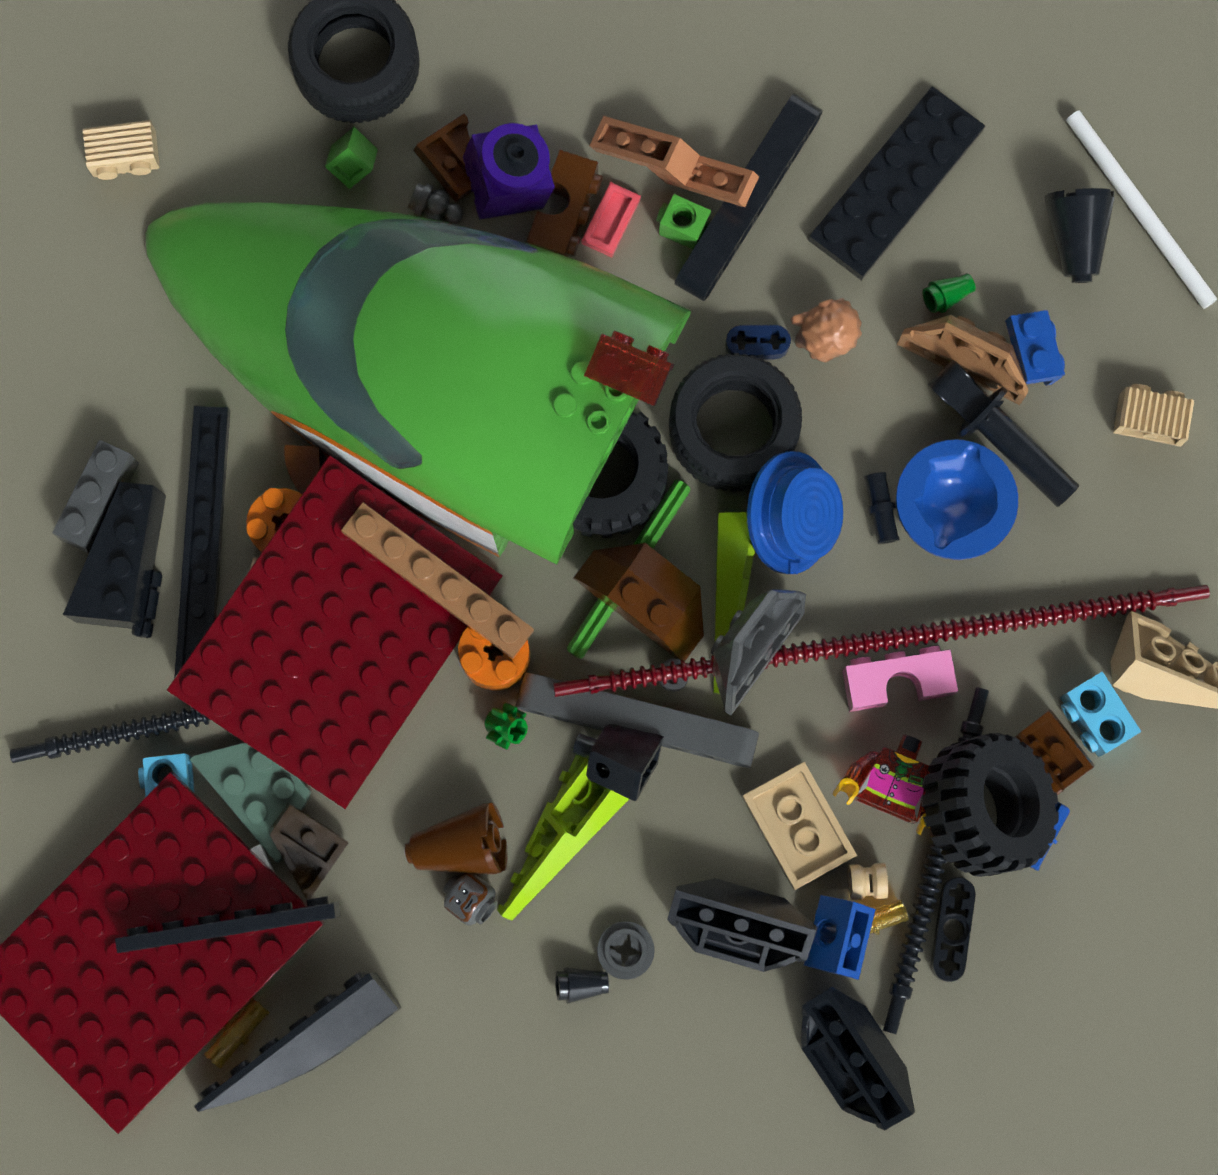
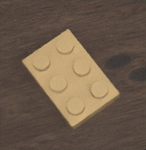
[742,762,857,890]

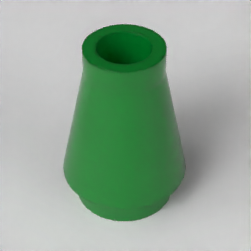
[922,273,976,313]

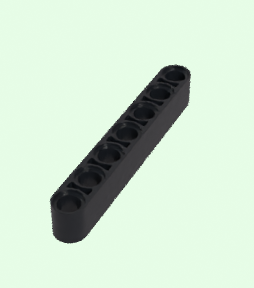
[674,94,823,302]

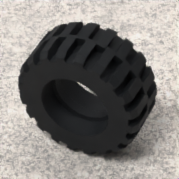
[573,412,668,538]
[921,733,1059,877]

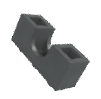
[52,440,139,553]

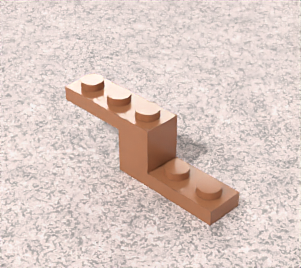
[589,116,759,207]

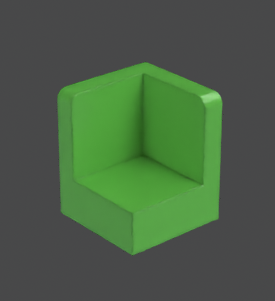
[325,127,378,189]

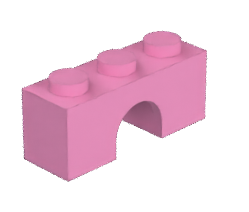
[842,646,958,712]

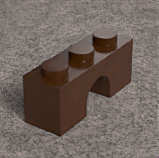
[526,150,603,257]

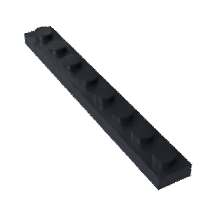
[174,406,231,678]

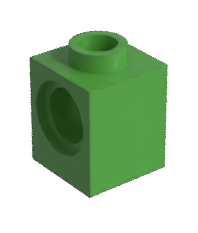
[656,194,711,250]

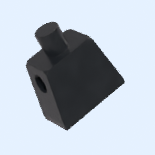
[573,724,664,801]

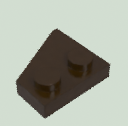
[268,802,348,899]

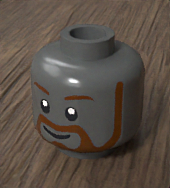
[443,873,497,926]

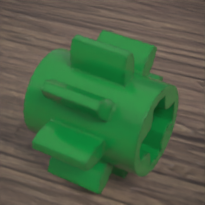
[484,702,528,750]

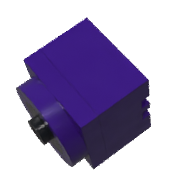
[463,123,555,220]

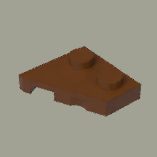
[413,113,472,202]

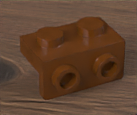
[1015,709,1095,795]

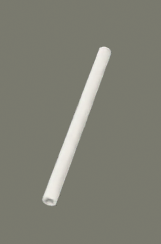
[1066,110,1217,309]

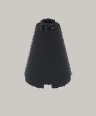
[1045,188,1115,283]

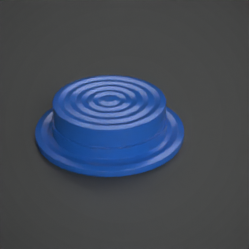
[896,440,1018,560]
[747,451,843,574]

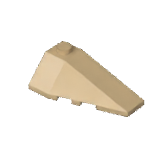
[1110,611,1218,709]

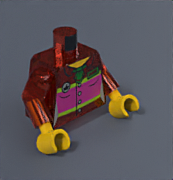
[832,734,930,835]

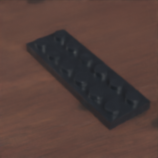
[808,86,985,281]

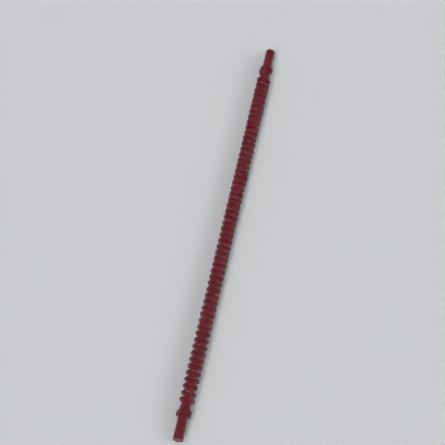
[553,585,1210,697]

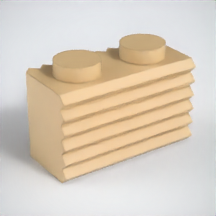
[82,120,160,180]
[1113,384,1194,447]

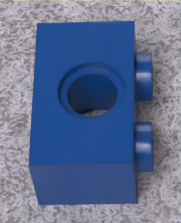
[804,895,875,980]

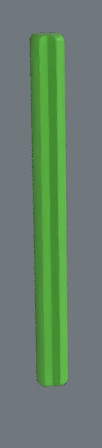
[567,479,690,659]

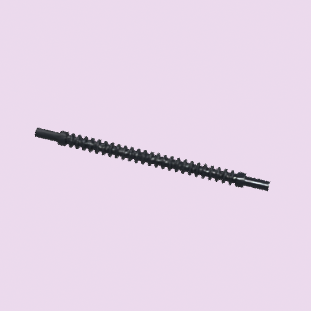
[883,687,989,1035]
[10,707,210,763]

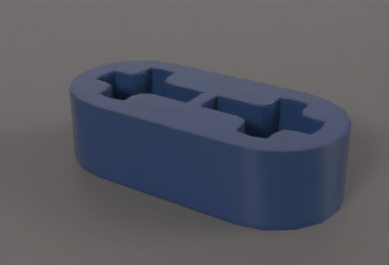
[725,325,791,360]

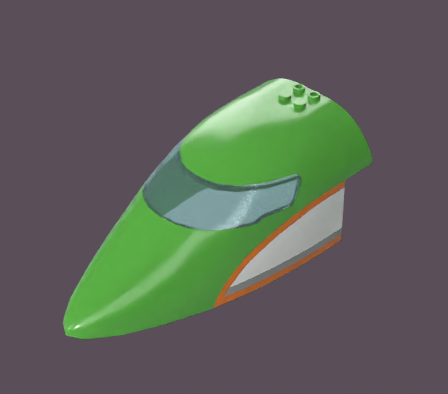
[145,202,691,565]

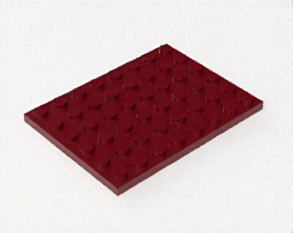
[167,456,502,809]
[0,772,325,1134]

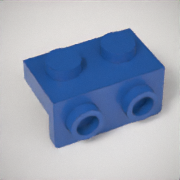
[1005,310,1065,386]

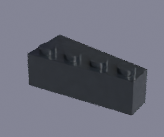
[63,482,166,629]

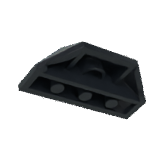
[667,878,817,972]
[801,987,915,1131]

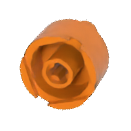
[246,488,302,553]
[458,626,531,691]

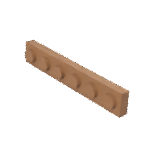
[341,503,534,659]

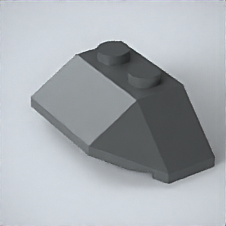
[711,589,806,715]

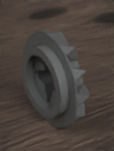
[597,921,655,980]

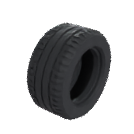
[288,0,420,123]
[669,353,802,492]

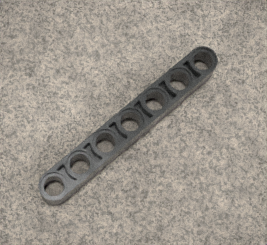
[515,673,759,768]

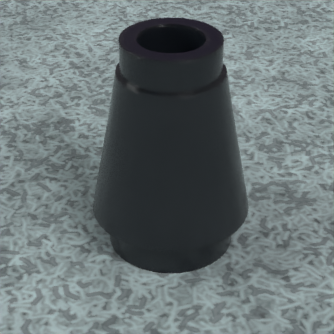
[555,967,609,1004]

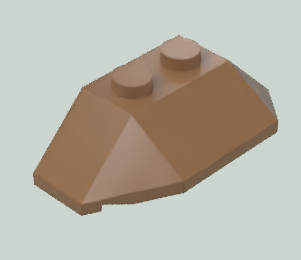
[897,315,1029,405]

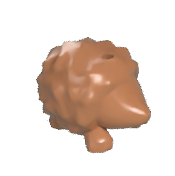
[791,298,862,363]

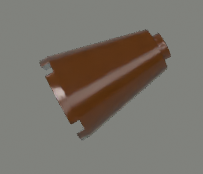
[405,803,508,874]

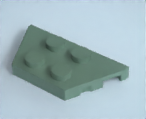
[190,743,311,863]

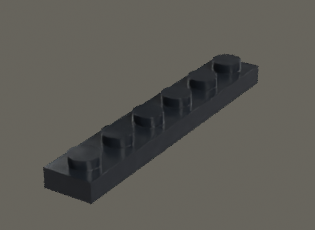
[115,896,341,953]

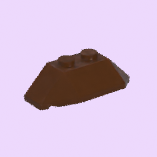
[573,543,704,661]

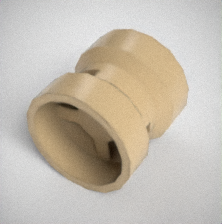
[848,863,888,900]

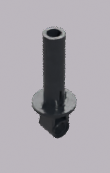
[928,359,1079,507]

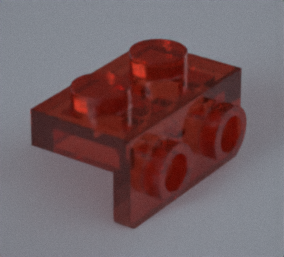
[584,330,675,406]

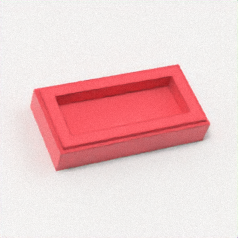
[581,182,641,258]

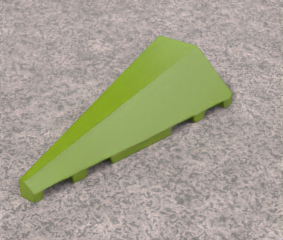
[713,512,755,694]
[497,749,629,921]

